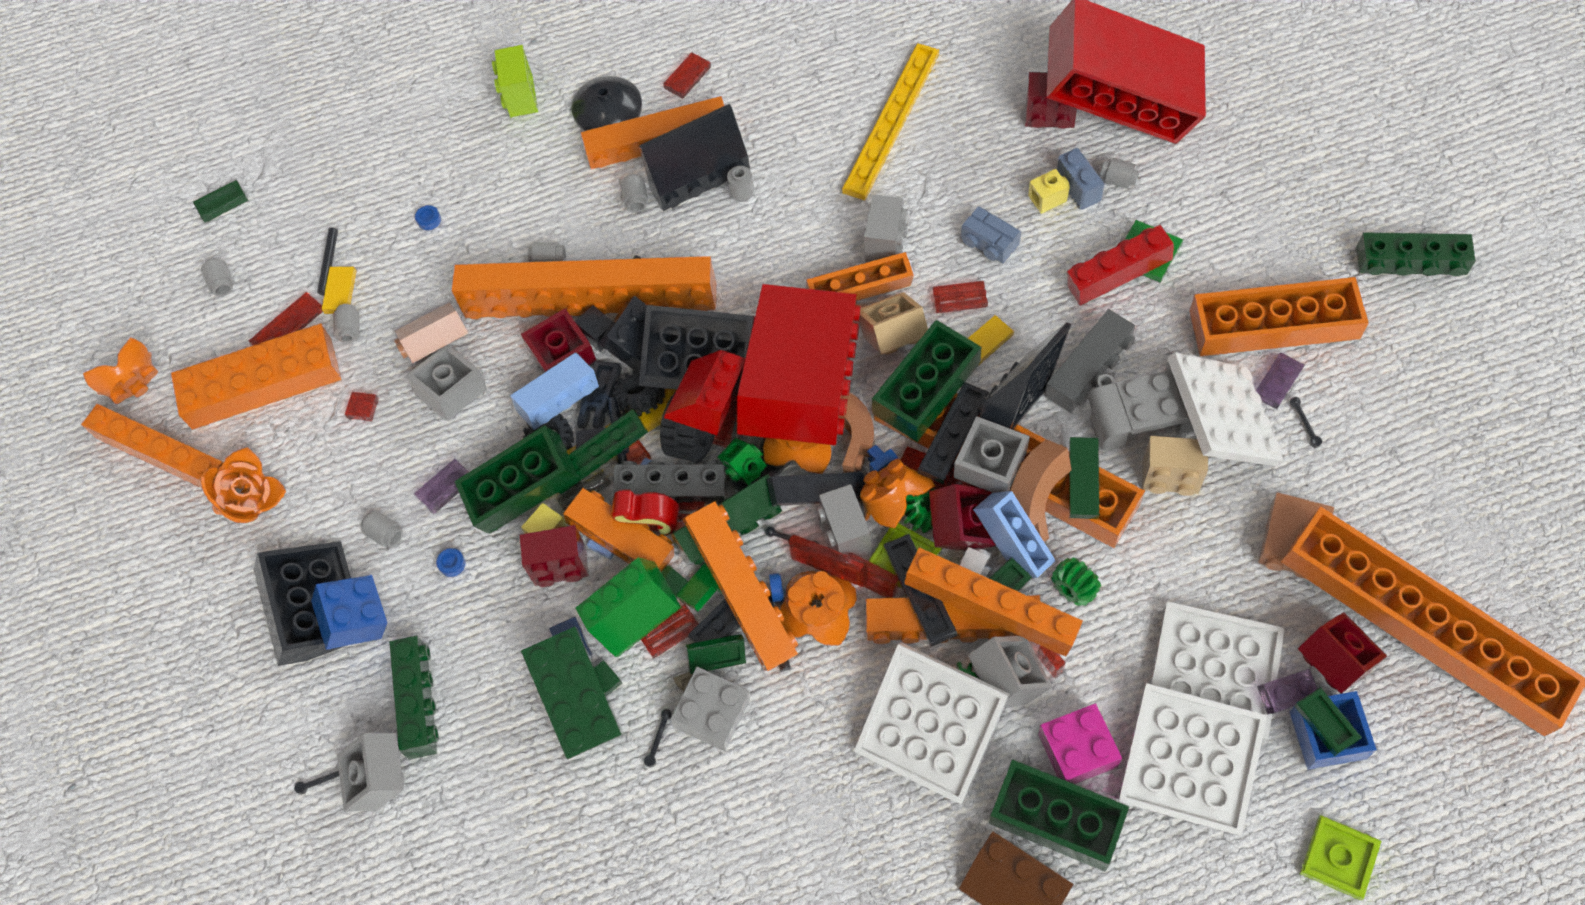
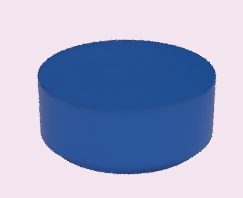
[415,205,441,230]
[436,548,466,577]
[769,573,784,602]

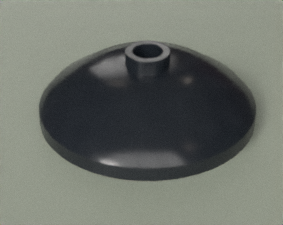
[571,76,642,131]

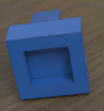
[867,445,898,472]

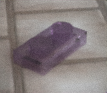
[1256,352,1305,410]
[414,458,469,515]
[1257,669,1317,715]

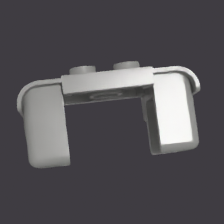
[1088,362,1194,451]

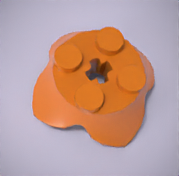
[83,337,158,404]
[763,438,831,474]
[200,447,286,523]
[860,459,935,528]
[780,571,857,646]

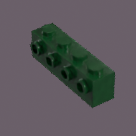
[1356,232,1476,276]
[389,635,439,760]

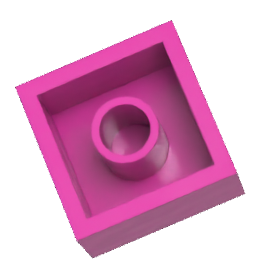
[1038,703,1122,784]

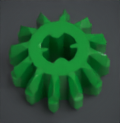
[903,488,934,534]
[1051,557,1102,606]

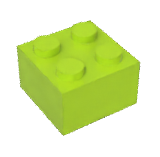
[492,45,538,118]

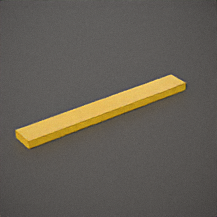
[842,43,939,201]

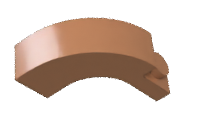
[841,393,875,473]
[1011,439,1071,542]

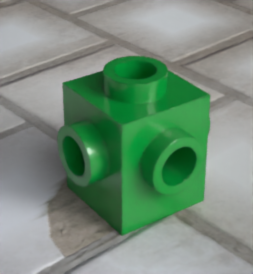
[717,438,767,485]

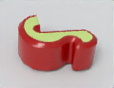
[610,489,680,535]

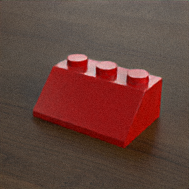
[664,350,746,435]

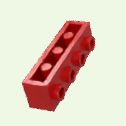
[1067,224,1174,306]

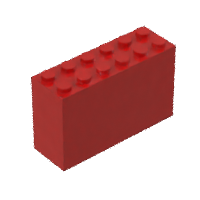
[1046,0,1206,144]
[737,284,861,446]

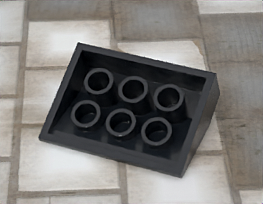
[639,104,750,211]
[639,305,755,396]
[977,322,1071,430]
[254,541,351,666]

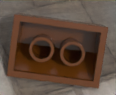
[958,831,1074,905]

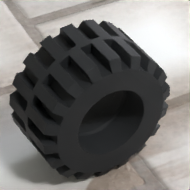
[660,392,715,462]

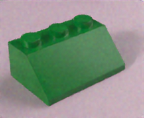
[575,557,682,657]

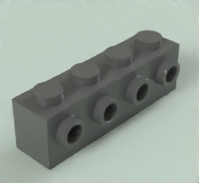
[1045,309,1135,413]
[613,461,725,504]

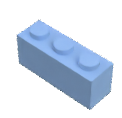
[510,353,599,430]
[973,491,1056,578]

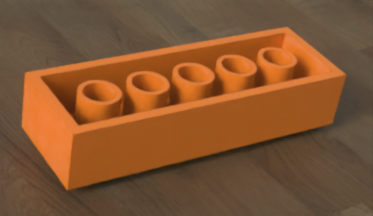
[1189,277,1369,356]
[171,323,342,430]

